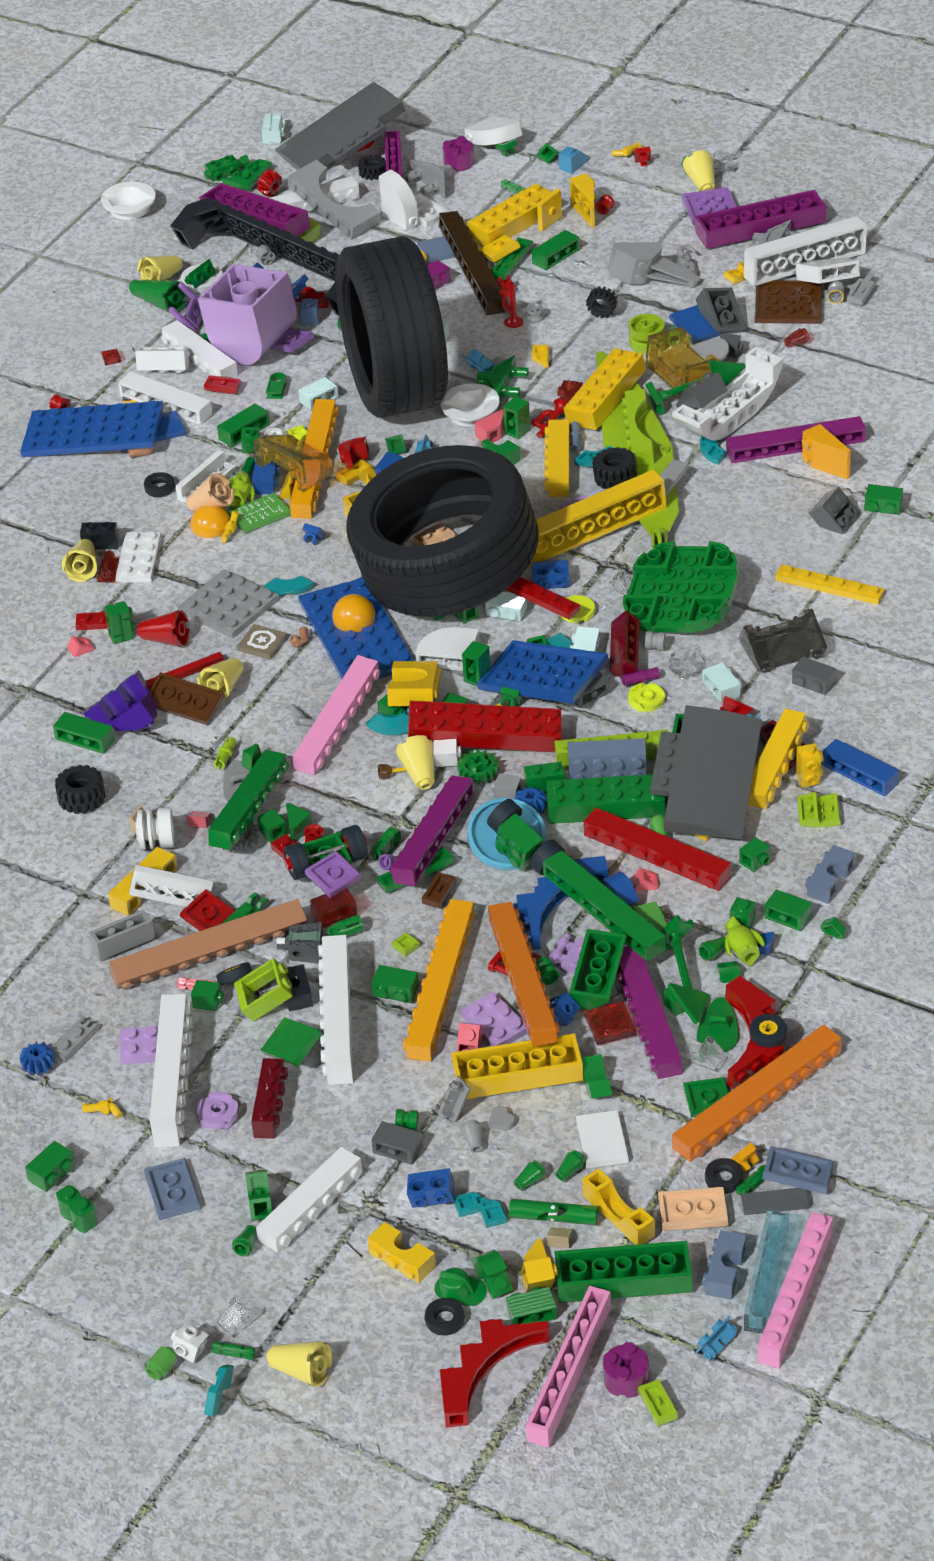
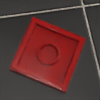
[180,889,235,931]

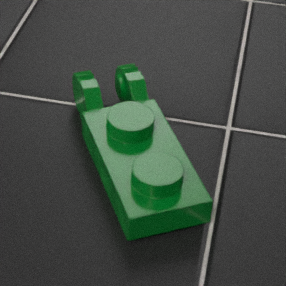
[222,892,270,924]

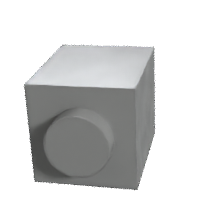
[491,773,522,799]

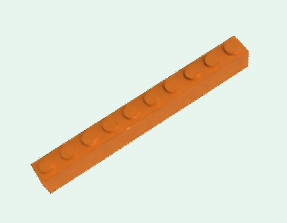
[488,902,560,1047]
[672,1024,842,1162]

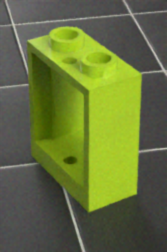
[234,958,293,1022]

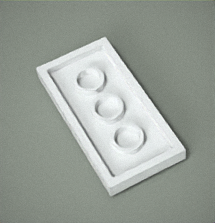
[116,532,161,583]

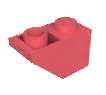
[474,409,504,443]
[457,1022,484,1052]

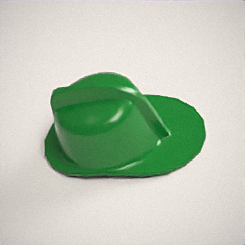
[434,1267,487,1306]

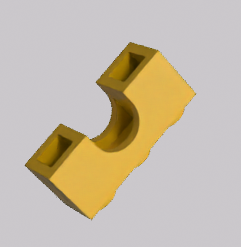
[367,1222,436,1283]

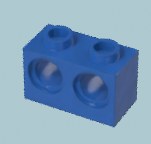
[532,560,570,589]
[407,1168,455,1208]

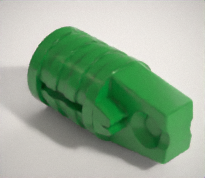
[326,914,364,937]

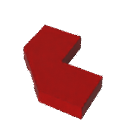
[295,287,329,309]

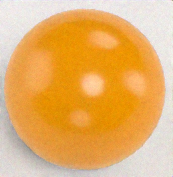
[190,506,231,538]
[332,594,376,632]

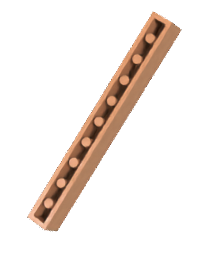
[108,899,307,990]

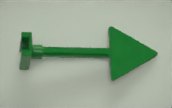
[645,360,746,416]
[662,915,709,1025]

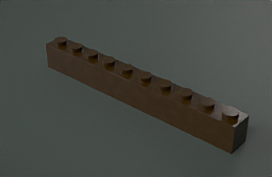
[438,211,505,315]

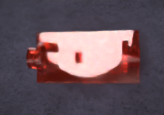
[97,550,120,583]

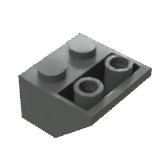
[809,487,860,534]

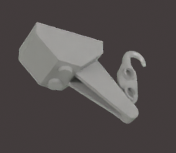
[608,242,699,288]

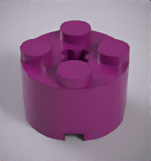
[443,136,474,171]
[603,1342,649,1398]

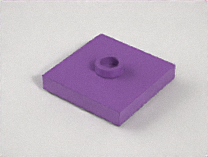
[269,328,314,353]
[305,851,361,898]

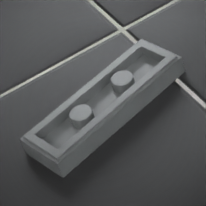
[741,1188,809,1215]

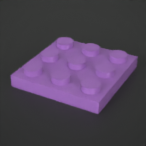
[682,187,736,225]

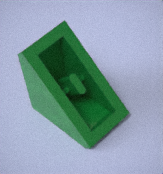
[286,803,312,842]

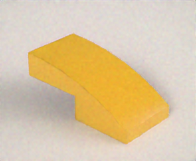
[724,262,746,284]

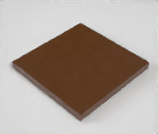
[755,280,822,324]

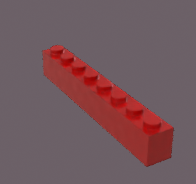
[583,808,731,891]

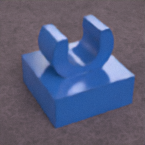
[302,523,326,545]

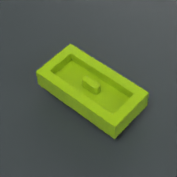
[638,1379,678,1426]

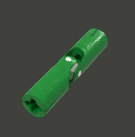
[509,1198,598,1226]

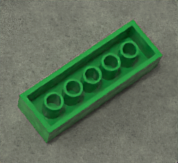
[546,774,665,824]
[554,1240,692,1303]

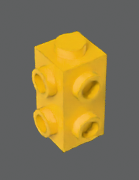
[796,743,823,788]

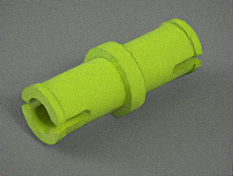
[213,737,237,769]

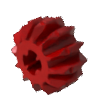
[257,170,283,197]

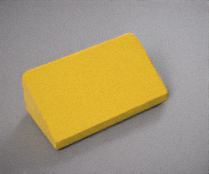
[279,464,298,499]

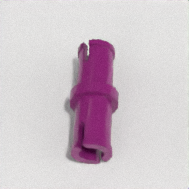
[621,667,660,687]

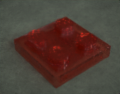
[584,1001,637,1046]

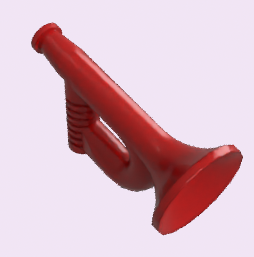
[499,284,524,328]
[531,398,568,438]

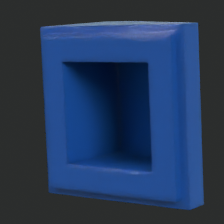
[757,932,774,955]

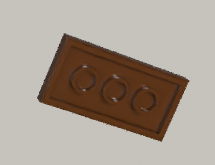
[150,672,225,726]

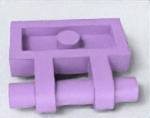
[549,933,584,974]

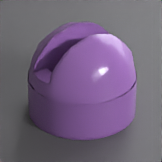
[378,854,396,870]

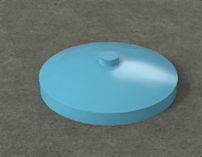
[467,798,546,870]

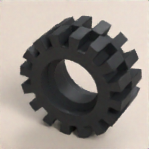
[358,155,386,180]
[586,286,618,318]

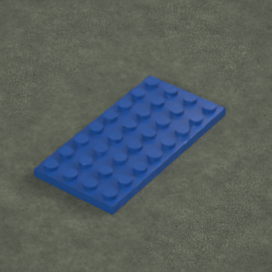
[20,401,164,457]
[298,578,414,680]

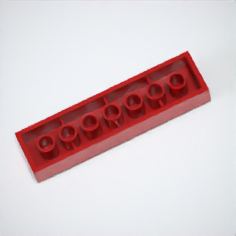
[408,700,561,752]

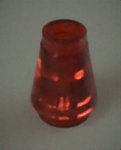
[784,328,810,348]

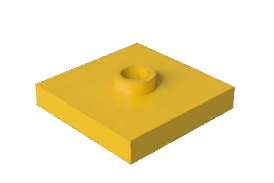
[537,188,562,231]
[479,235,520,262]

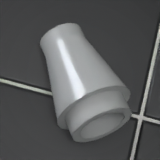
[461,1120,483,1153]

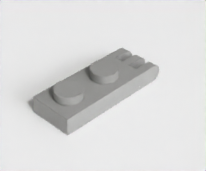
[51,1016,100,1063]

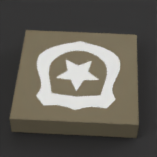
[237,624,287,660]

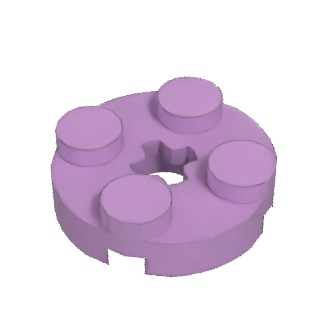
[196,1092,239,1129]

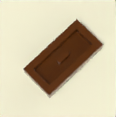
[422,872,456,908]

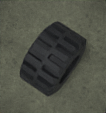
[592,447,638,489]
[55,765,105,814]

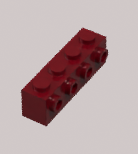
[609,610,640,678]
[251,1058,288,1139]

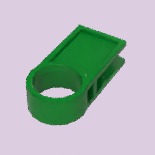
[266,372,286,399]
[372,826,402,861]

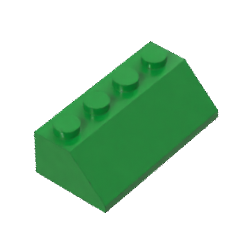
[569,929,627,1011]

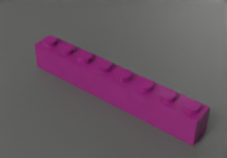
[726,416,866,464]
[390,775,475,886]
[617,946,682,1079]

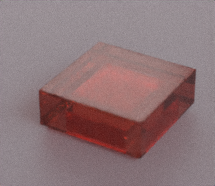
[101,348,121,366]

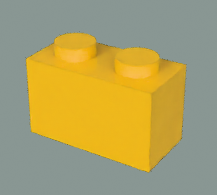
[521,1257,557,1292]

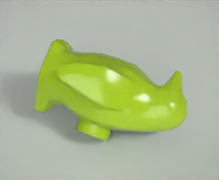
[228,471,255,508]
[724,916,765,966]

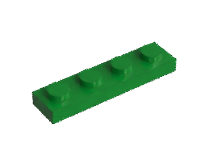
[491,237,533,280]
[376,847,455,893]

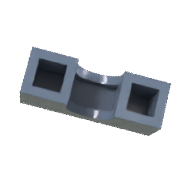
[805,845,855,904]
[702,1230,746,1300]

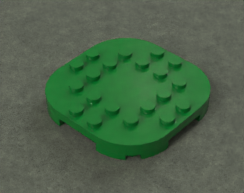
[623,541,740,633]

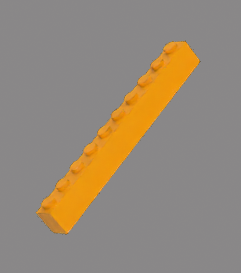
[290,399,339,519]
[403,899,475,1062]

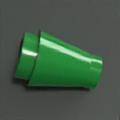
[698,936,725,961]
[555,1150,585,1182]
[513,1160,546,1191]
[232,1225,257,1256]

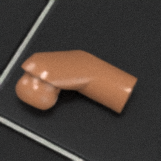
[289,626,308,647]

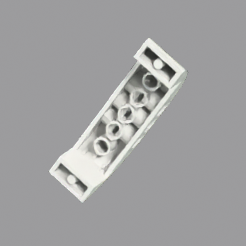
[672,347,783,440]

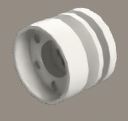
[136,807,175,850]

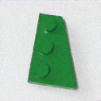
[222,159,272,191]

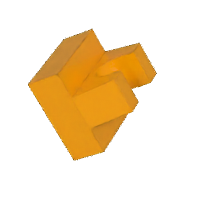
[731,1142,759,1172]

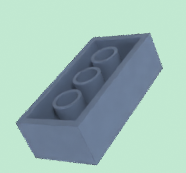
[568,738,646,779]

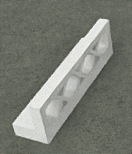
[176,450,236,503]
[129,865,213,907]

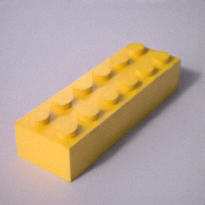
[467,183,552,247]
[564,348,646,430]
[451,1033,583,1099]

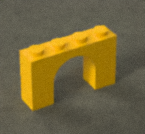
[387,661,441,706]

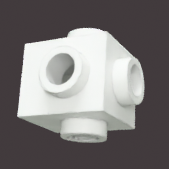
[171,1322,208,1363]

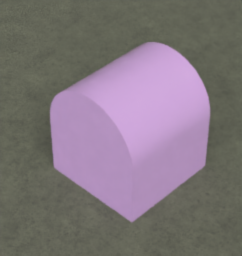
[198,264,297,365]

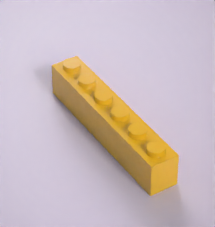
[544,419,569,497]
[748,708,809,809]

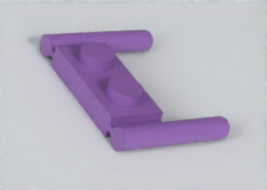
[169,282,202,333]

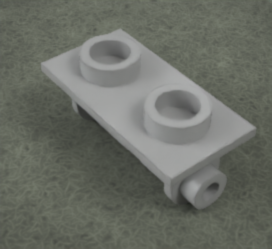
[438,1076,470,1122]

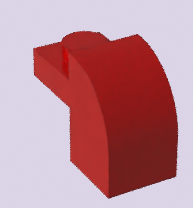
[338,436,370,468]

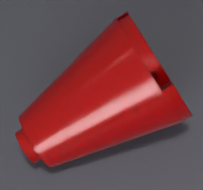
[137,610,190,647]

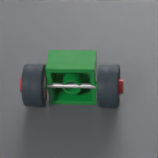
[487,798,565,875]
[284,825,368,886]

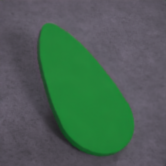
[696,997,738,1054]

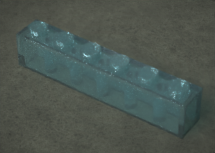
[744,1210,789,1334]

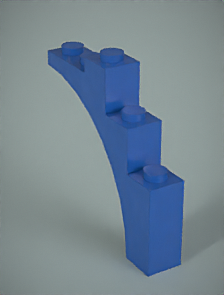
[513,856,608,950]

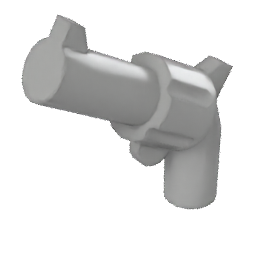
[286,704,316,727]

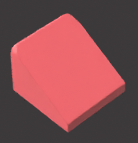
[67,636,94,657]
[187,811,212,828]
[633,868,658,891]

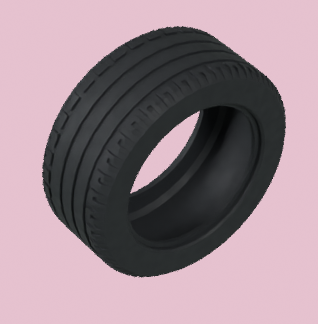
[335,236,448,418]
[346,445,539,617]

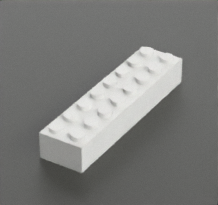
[744,216,867,286]
[318,935,353,1085]
[150,994,193,1147]

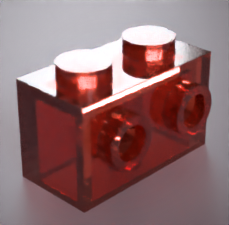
[310,888,357,928]

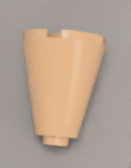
[186,473,234,512]

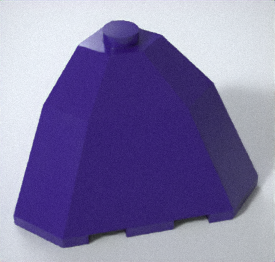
[83,670,157,731]

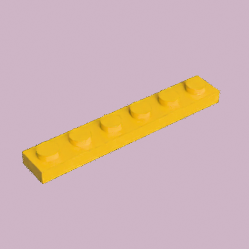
[775,564,884,605]

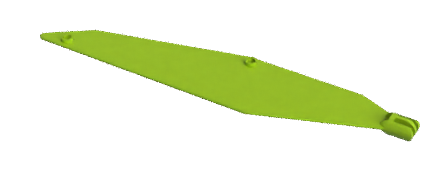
[596,351,679,549]

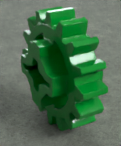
[457,749,499,784]

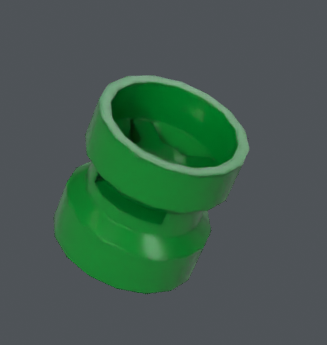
[536,956,560,985]
[395,1109,419,1131]

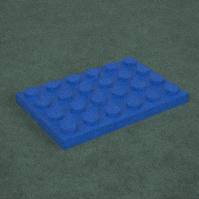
[476,640,609,704]

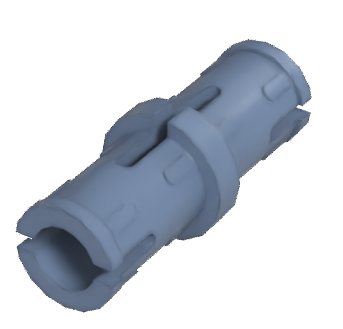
[569,421,582,452]

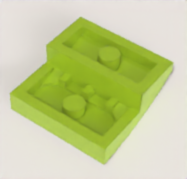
[797,792,841,827]

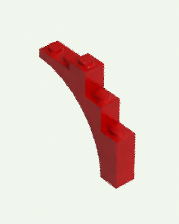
[725,975,784,1089]
[440,1319,550,1428]

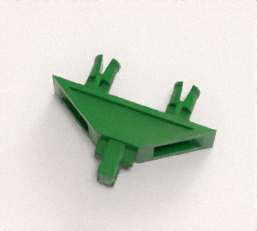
[477,355,529,406]

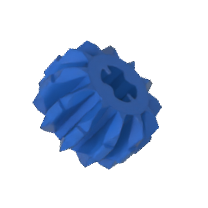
[515,786,547,814]
[19,1041,55,1076]

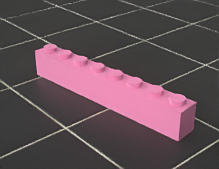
[293,655,380,775]
[757,1212,833,1368]
[526,1286,611,1448]

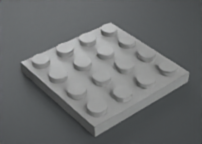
[177,569,279,639]

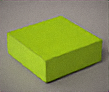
[392,932,420,957]

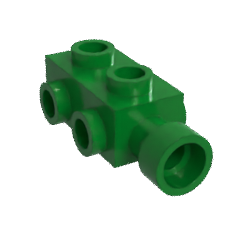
[204,154,250,182]

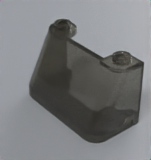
[739,608,828,673]

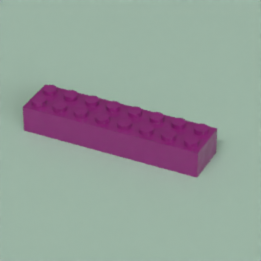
[199,183,311,237]
[695,189,827,249]

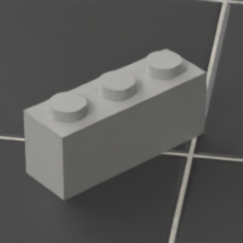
[89,910,155,961]

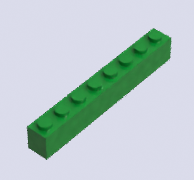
[208,750,289,850]
[543,850,666,962]

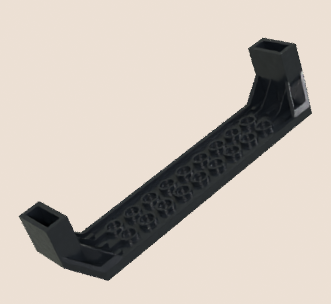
[170,198,339,316]

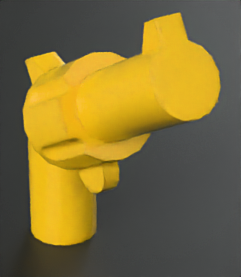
[612,142,642,157]
[221,511,239,543]
[82,1098,123,1119]

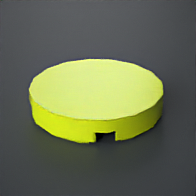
[561,595,595,623]
[628,683,665,712]

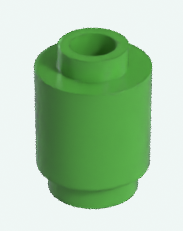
[145,1347,177,1380]

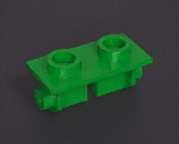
[184,259,216,289]

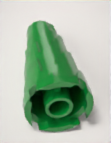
[129,279,187,313]

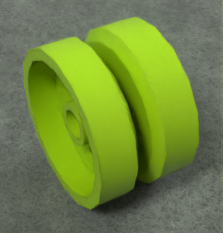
[629,314,665,354]

